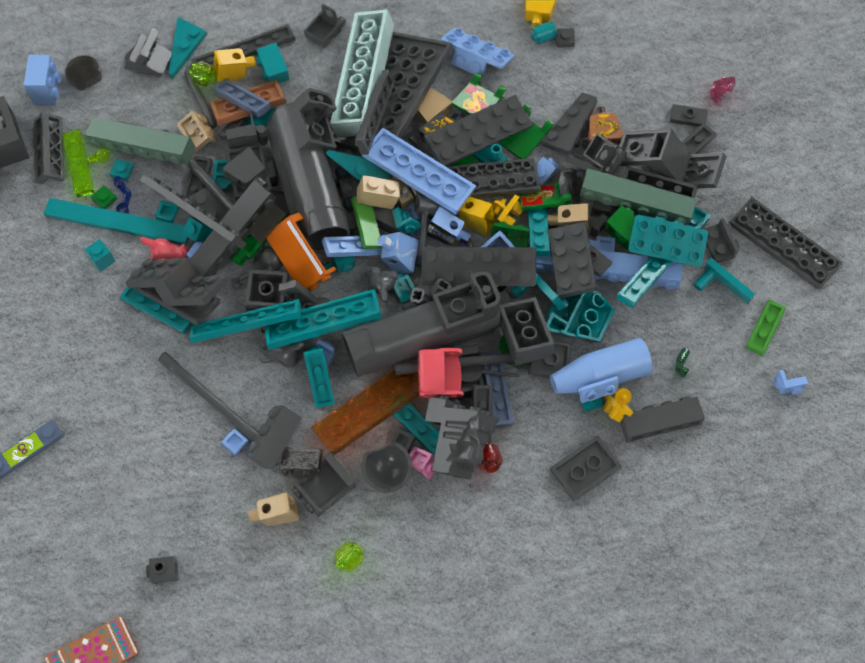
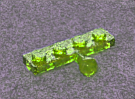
[62,129,110,198]

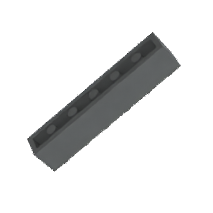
[189,180,276,277]

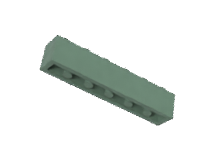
[85,117,195,165]
[579,168,696,226]

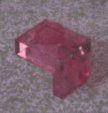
[710,76,736,105]

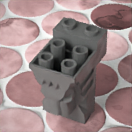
[425,395,499,480]

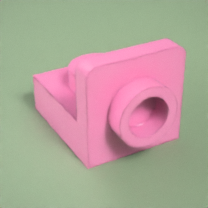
[409,446,435,479]

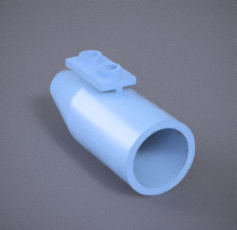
[550,338,653,403]

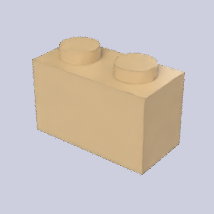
[357,175,399,209]

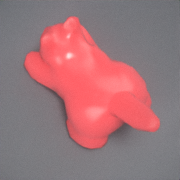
[140,237,191,260]

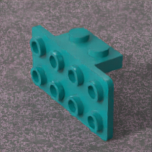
[628,215,708,267]

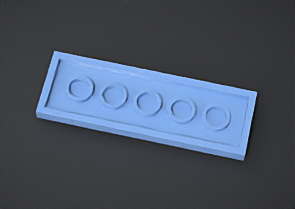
[362,128,476,215]

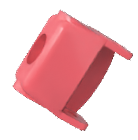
[418,348,464,399]

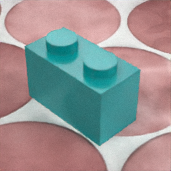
[255,43,290,84]

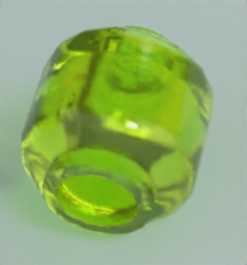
[189,61,217,87]
[334,541,365,572]

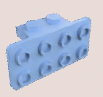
[441,28,514,76]

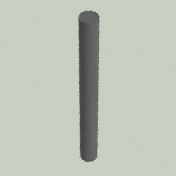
[184,70,217,129]

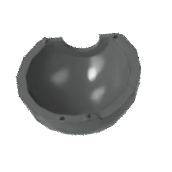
[361,442,412,493]

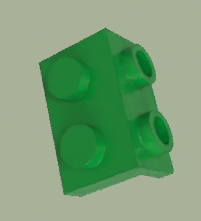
[490,222,529,247]

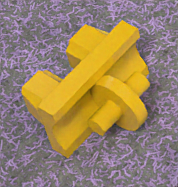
[492,194,523,225]
[602,388,633,423]

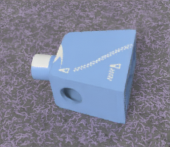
[378,232,419,275]

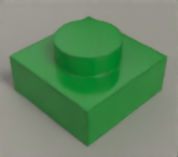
[91,185,118,209]

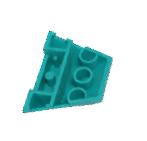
[544,291,615,342]

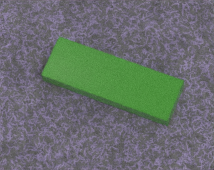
[351,196,381,249]
[745,299,786,356]

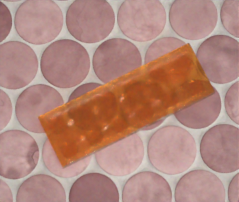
[311,361,419,456]

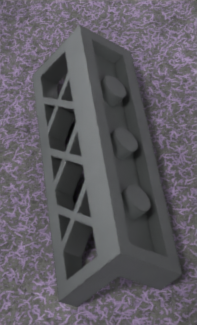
[34,112,64,184]

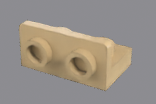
[176,111,217,153]

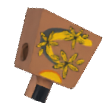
[588,107,623,146]

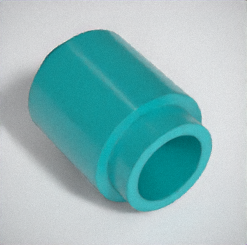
[531,22,558,44]

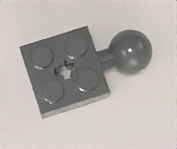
[245,247,289,311]

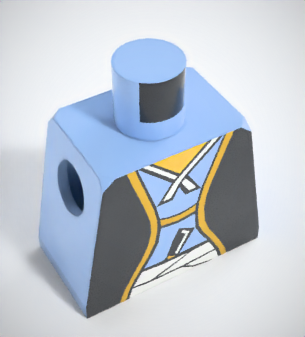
[427,206,471,246]

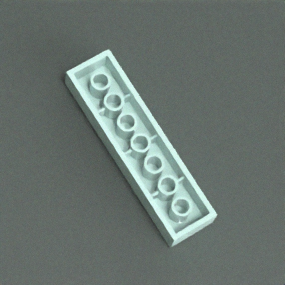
[330,10,394,137]

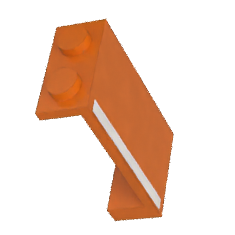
[265,212,336,292]

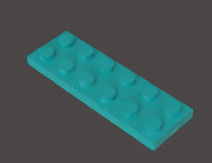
[265,289,382,350]

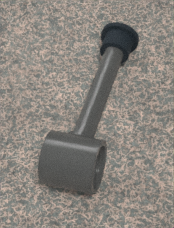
[414,195,438,267]

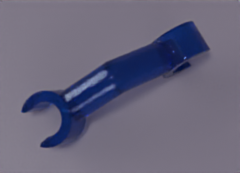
[112,176,132,214]

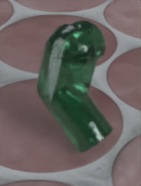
[675,348,690,377]

